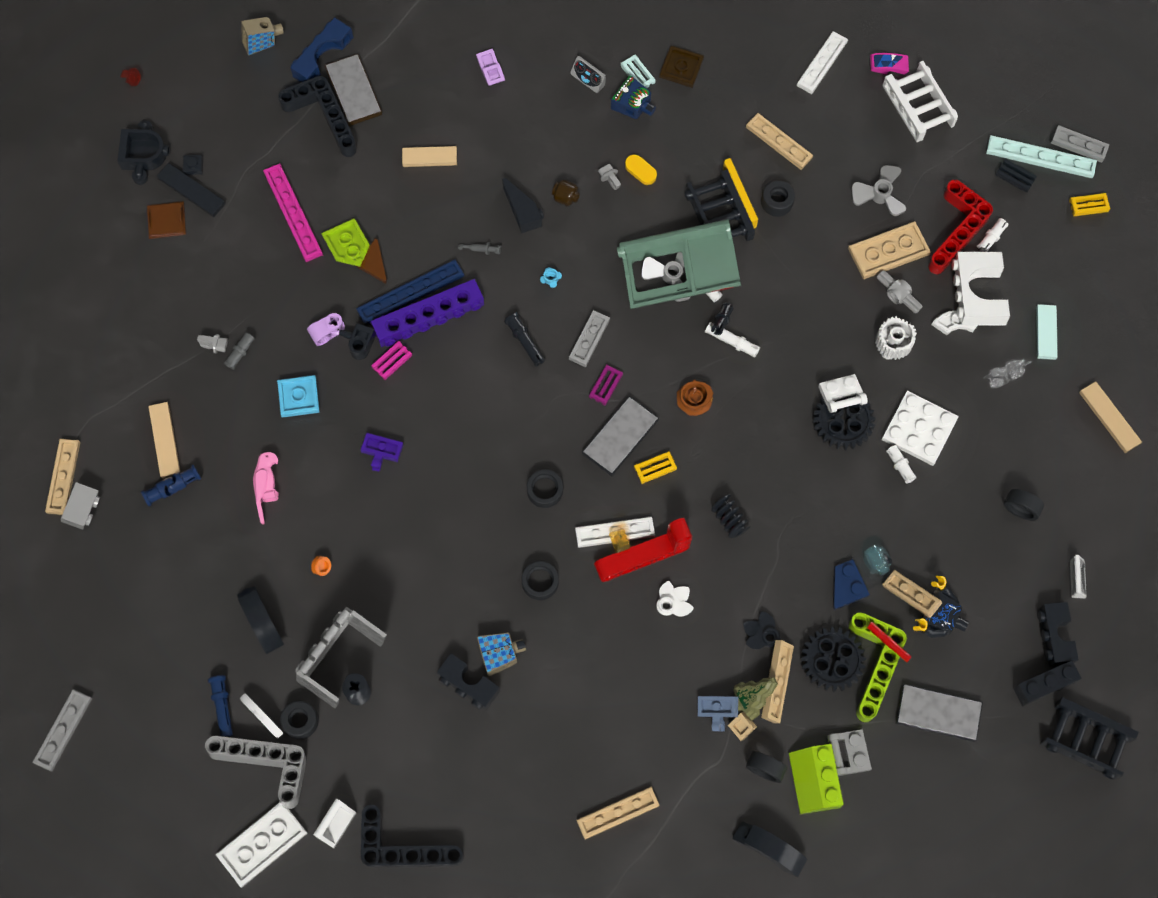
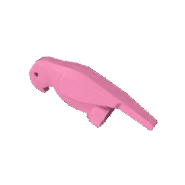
[253,452,279,525]

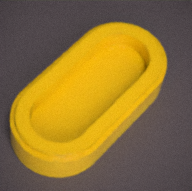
[625,155,657,185]

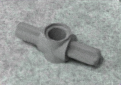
[877,270,923,313]

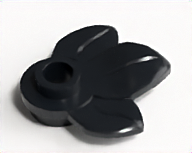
[743,611,780,650]

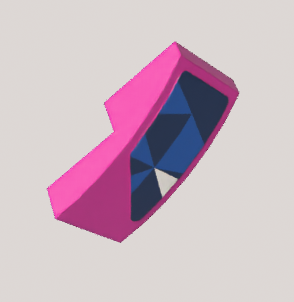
[870,53,909,75]

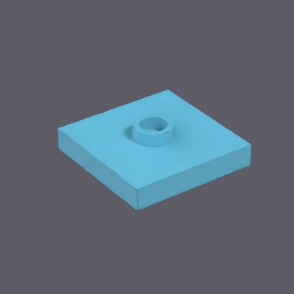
[277,375,320,418]

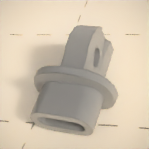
[598,164,621,190]
[197,334,228,354]

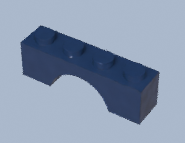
[290,17,353,83]

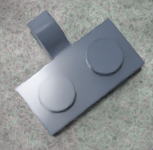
[698,696,738,731]

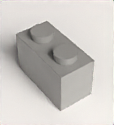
[61,482,100,530]

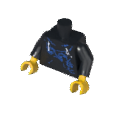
[913,575,969,638]

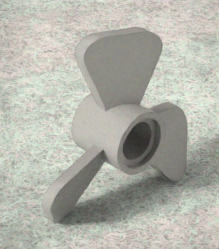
[852,165,906,216]
[641,252,690,302]

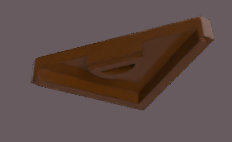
[357,238,387,284]

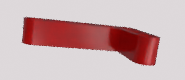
[928,180,993,274]
[594,518,692,582]

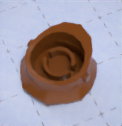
[677,380,713,416]

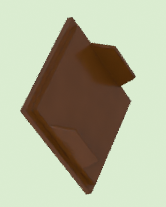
[147,201,186,239]

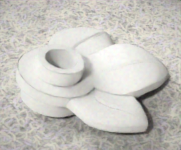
[656,581,694,617]

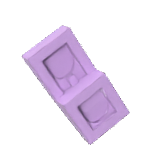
[476,49,505,86]

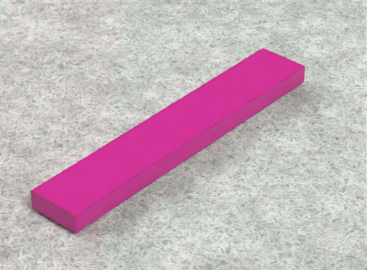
[263,163,323,262]

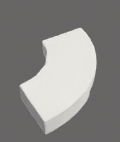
[931,311,978,335]
[240,693,283,738]

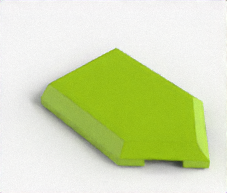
[321,218,370,266]

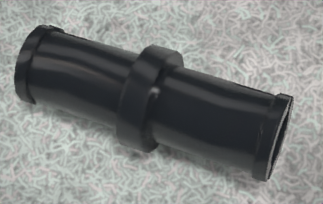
[711,303,734,335]

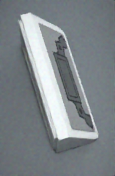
[1070,555,1086,598]

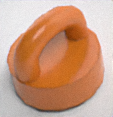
[311,556,331,576]

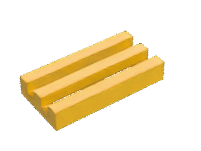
[1069,193,1110,216]
[634,451,677,484]

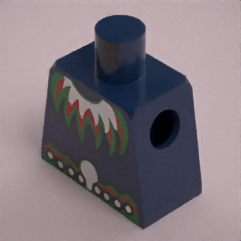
[611,75,656,119]

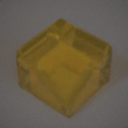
[609,528,630,553]

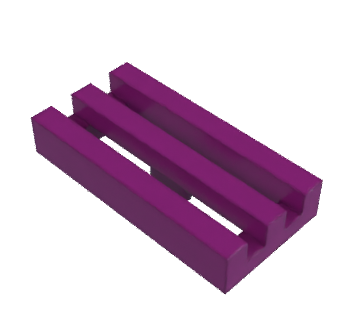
[589,364,623,406]

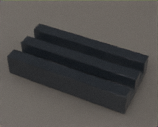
[996,159,1037,192]

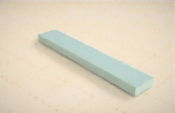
[986,135,1097,178]

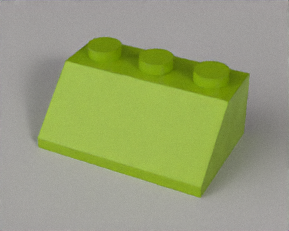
[788,744,844,814]

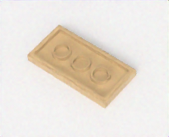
[848,221,931,280]

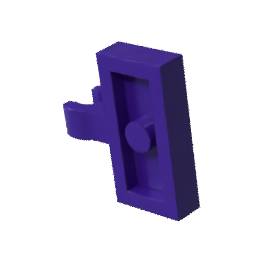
[361,433,404,472]

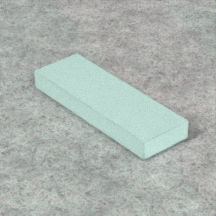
[1036,304,1057,360]

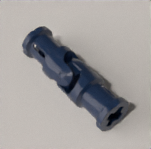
[141,464,201,506]

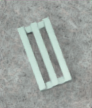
[621,55,655,88]

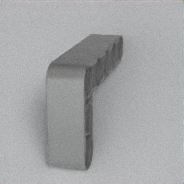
[205,736,306,809]

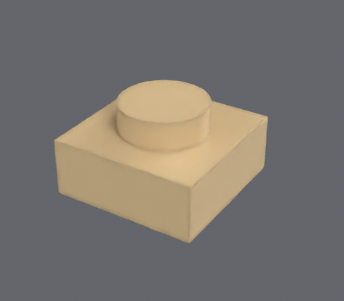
[728,712,757,741]

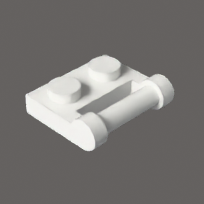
[819,374,867,413]

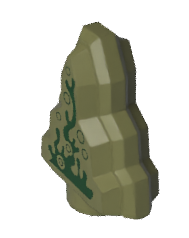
[733,677,778,721]

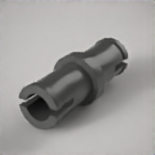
[224,332,255,370]

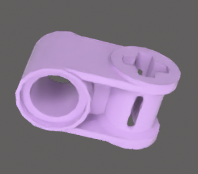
[307,313,345,346]

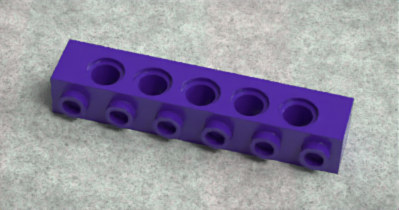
[371,279,484,347]

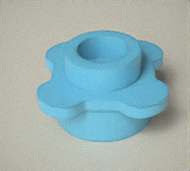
[540,267,562,288]

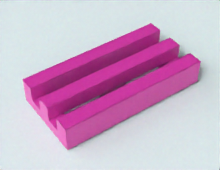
[371,341,412,380]

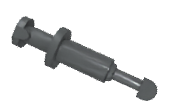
[458,242,502,255]

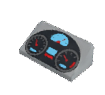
[571,56,606,93]

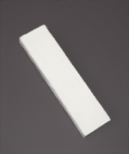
[797,31,848,94]
[575,517,655,548]

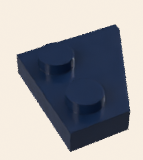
[833,559,870,610]

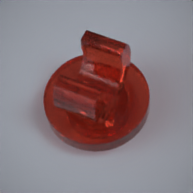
[120,68,141,86]

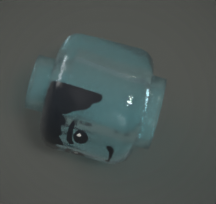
[863,545,892,576]

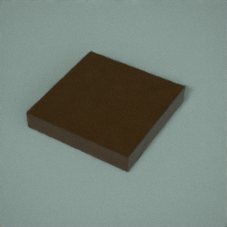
[659,45,704,88]

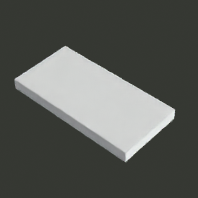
[216,802,307,888]

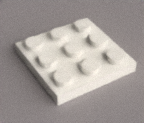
[882,391,959,466]

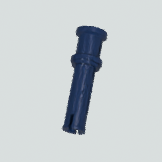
[208,676,233,737]

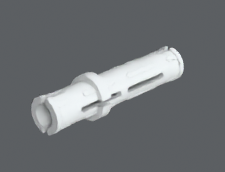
[705,322,760,358]

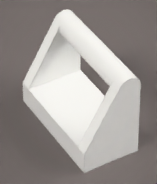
[313,799,356,848]

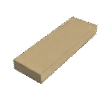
[402,146,457,167]
[882,570,942,618]

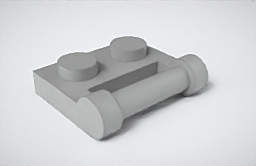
[827,729,872,776]

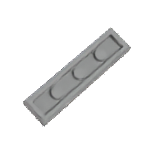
[32,689,92,772]

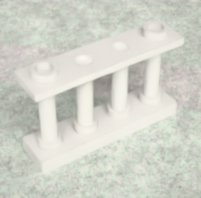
[882,61,958,142]

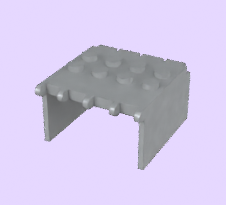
[296,607,387,709]

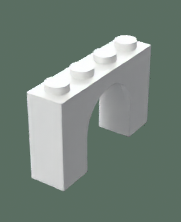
[952,252,1010,325]

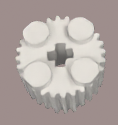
[875,316,917,360]

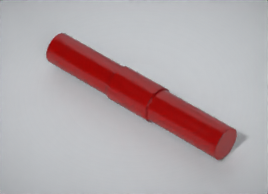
[867,622,912,662]

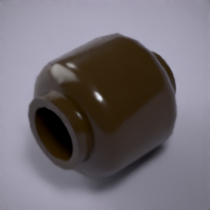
[552,180,580,206]

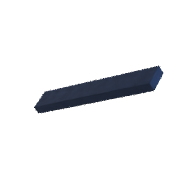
[356,260,464,326]

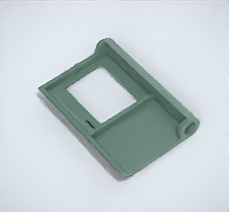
[617,219,741,309]

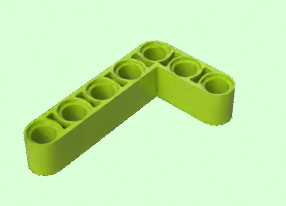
[848,613,907,722]

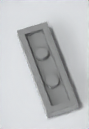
[1051,125,1110,163]
[569,310,610,367]

